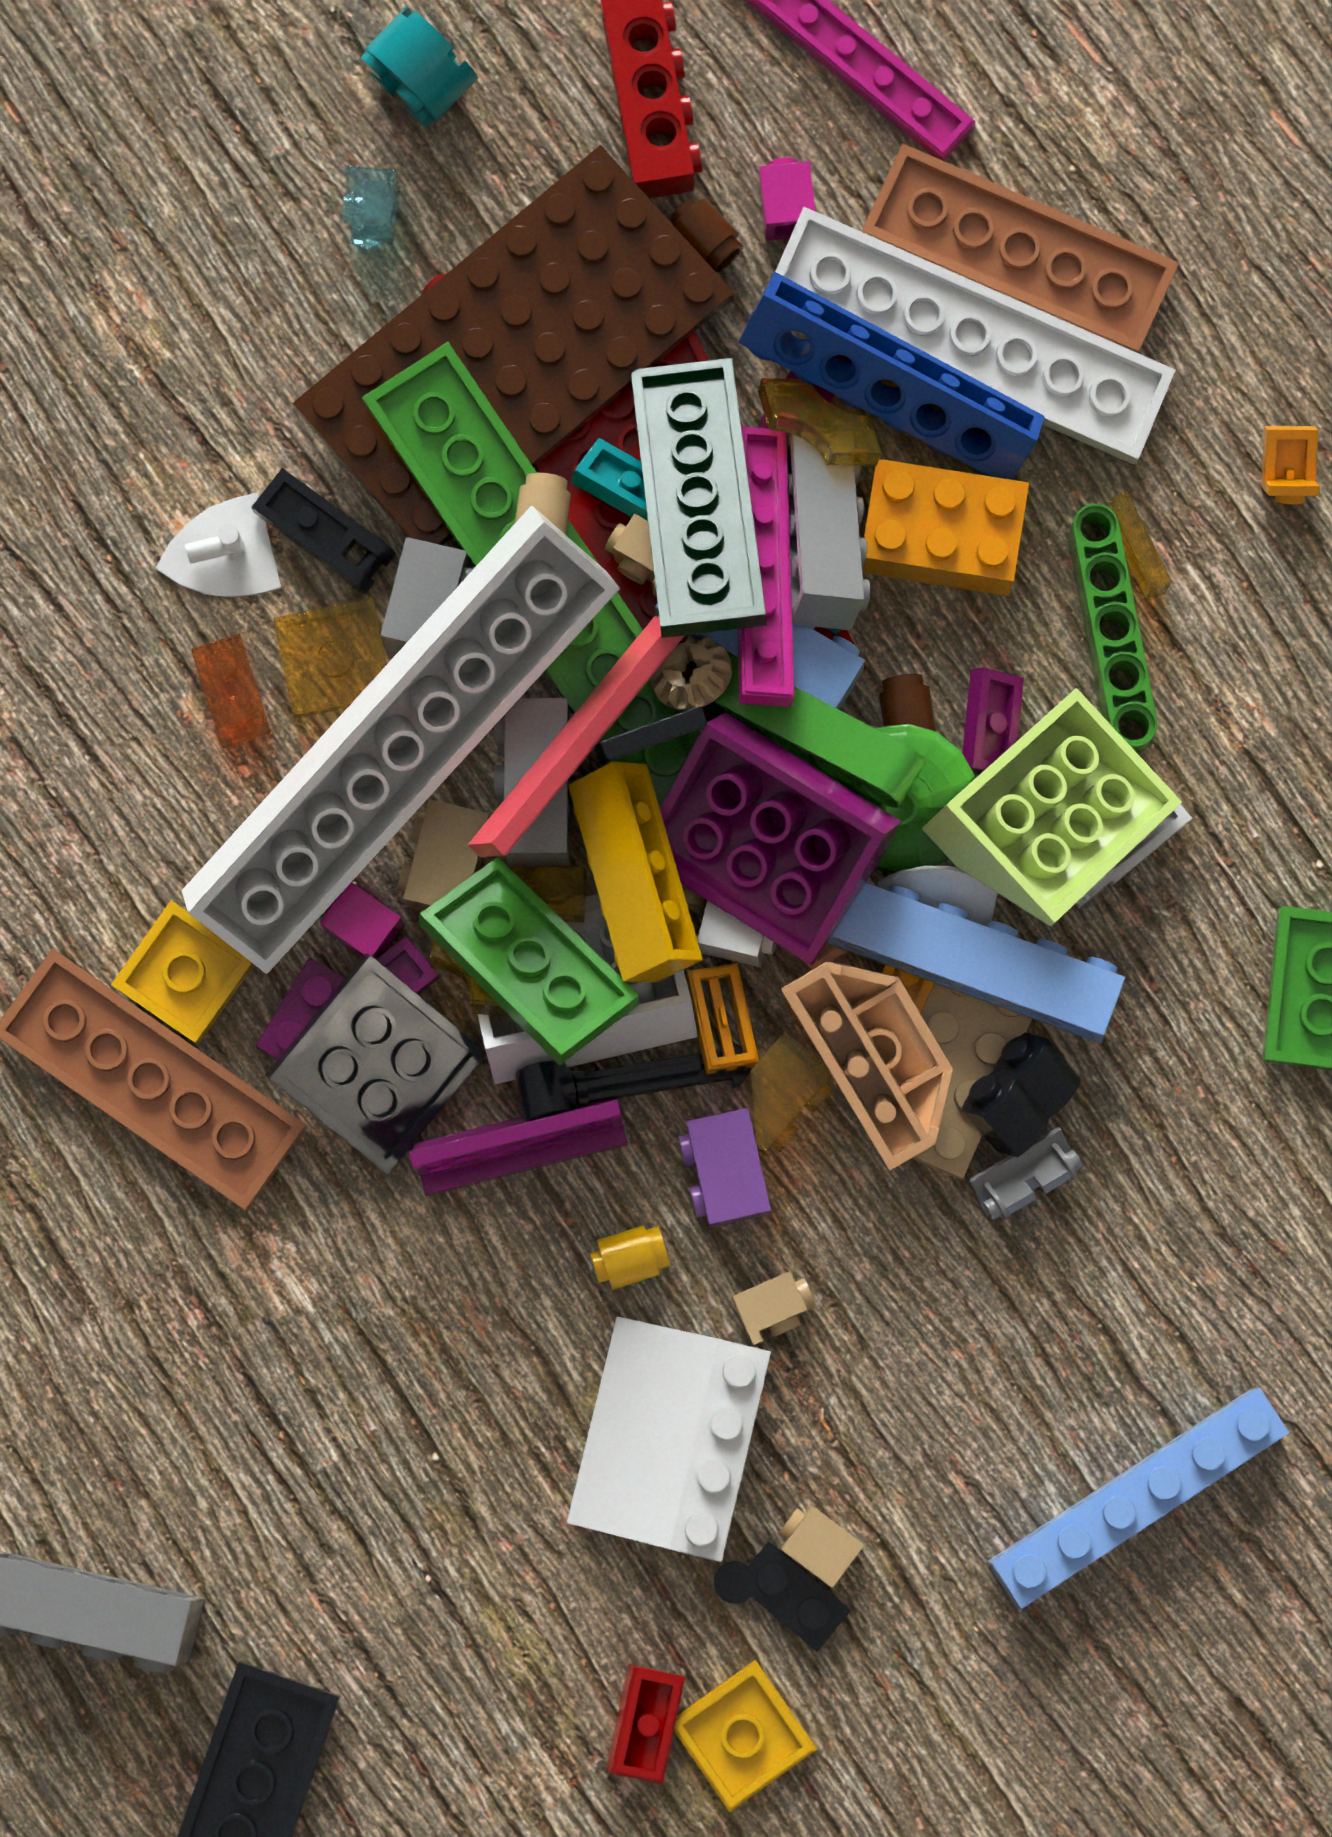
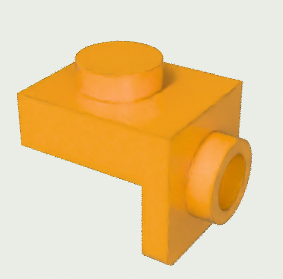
[1261,426,1320,504]

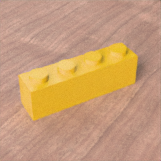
[568,761,703,982]

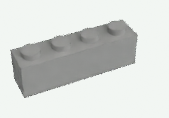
[787,428,870,631]

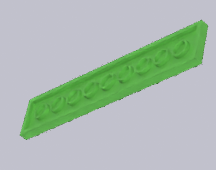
[362,342,703,808]

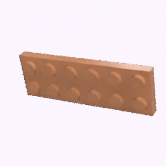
[861,143,1179,353]
[0,948,308,1212]

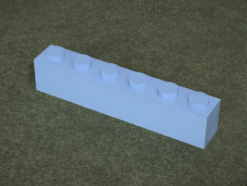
[827,878,1125,1044]
[987,1387,1290,1609]

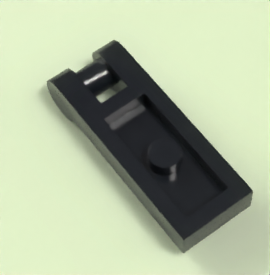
[251,468,396,595]

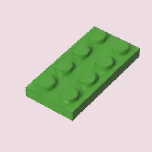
[419,857,640,1065]

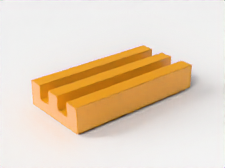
[685,963,759,1075]

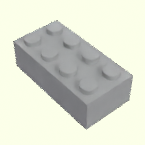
[0,1551,205,1673]

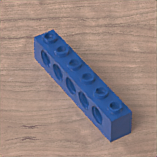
[738,271,1045,480]

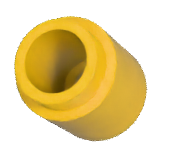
[590,1225,671,1290]

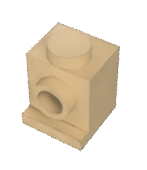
[605,513,657,597]
[732,1271,816,1347]

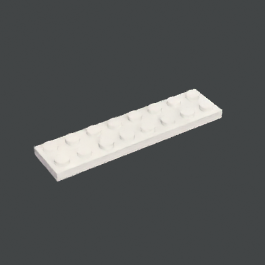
[775,207,1175,465]

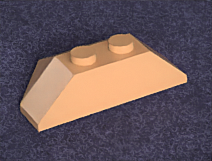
[781,962,953,1171]

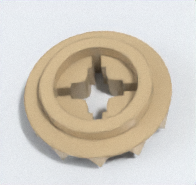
[650,635,732,710]

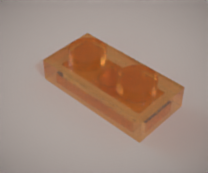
[191,634,272,748]

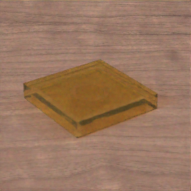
[273,597,388,719]

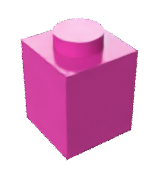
[759,157,816,241]
[320,882,405,959]

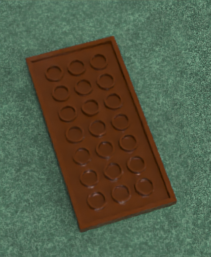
[292,145,734,545]

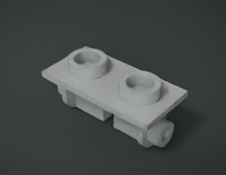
[969,1127,1084,1221]

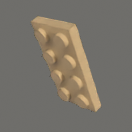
[866,984,1032,1180]

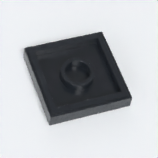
[594,706,707,763]

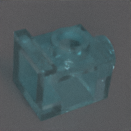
[342,166,400,249]

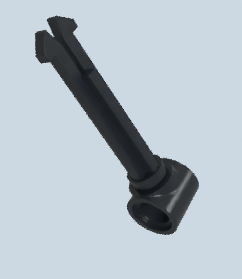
[515,1041,751,1123]

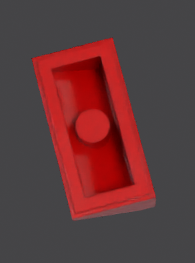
[606,1663,685,1784]

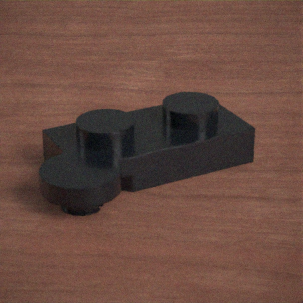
[714,1541,851,1652]

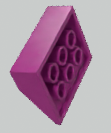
[660,713,902,965]

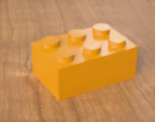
[862,459,1029,596]

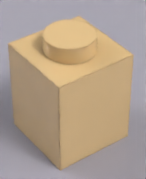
[778,1506,864,1588]

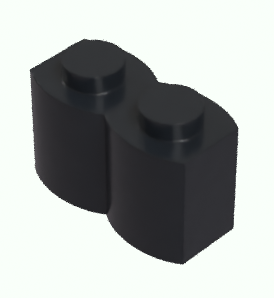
[961,1032,1081,1158]

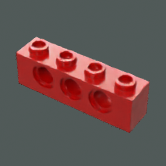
[601,0,702,199]

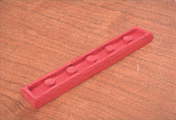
[468,616,685,857]

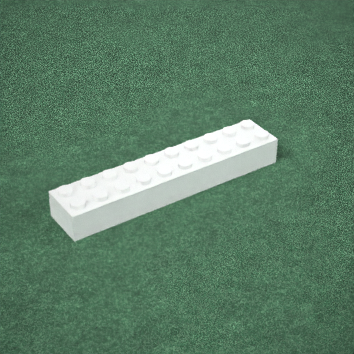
[182,505,620,974]

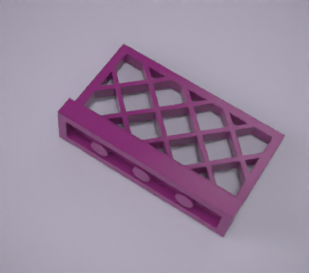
[409,1099,628,1196]

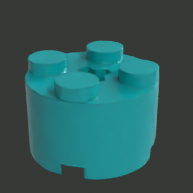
[360,6,478,128]

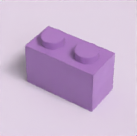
[678,1108,771,1228]

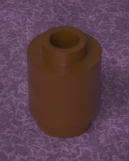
[670,198,744,273]
[879,673,937,732]

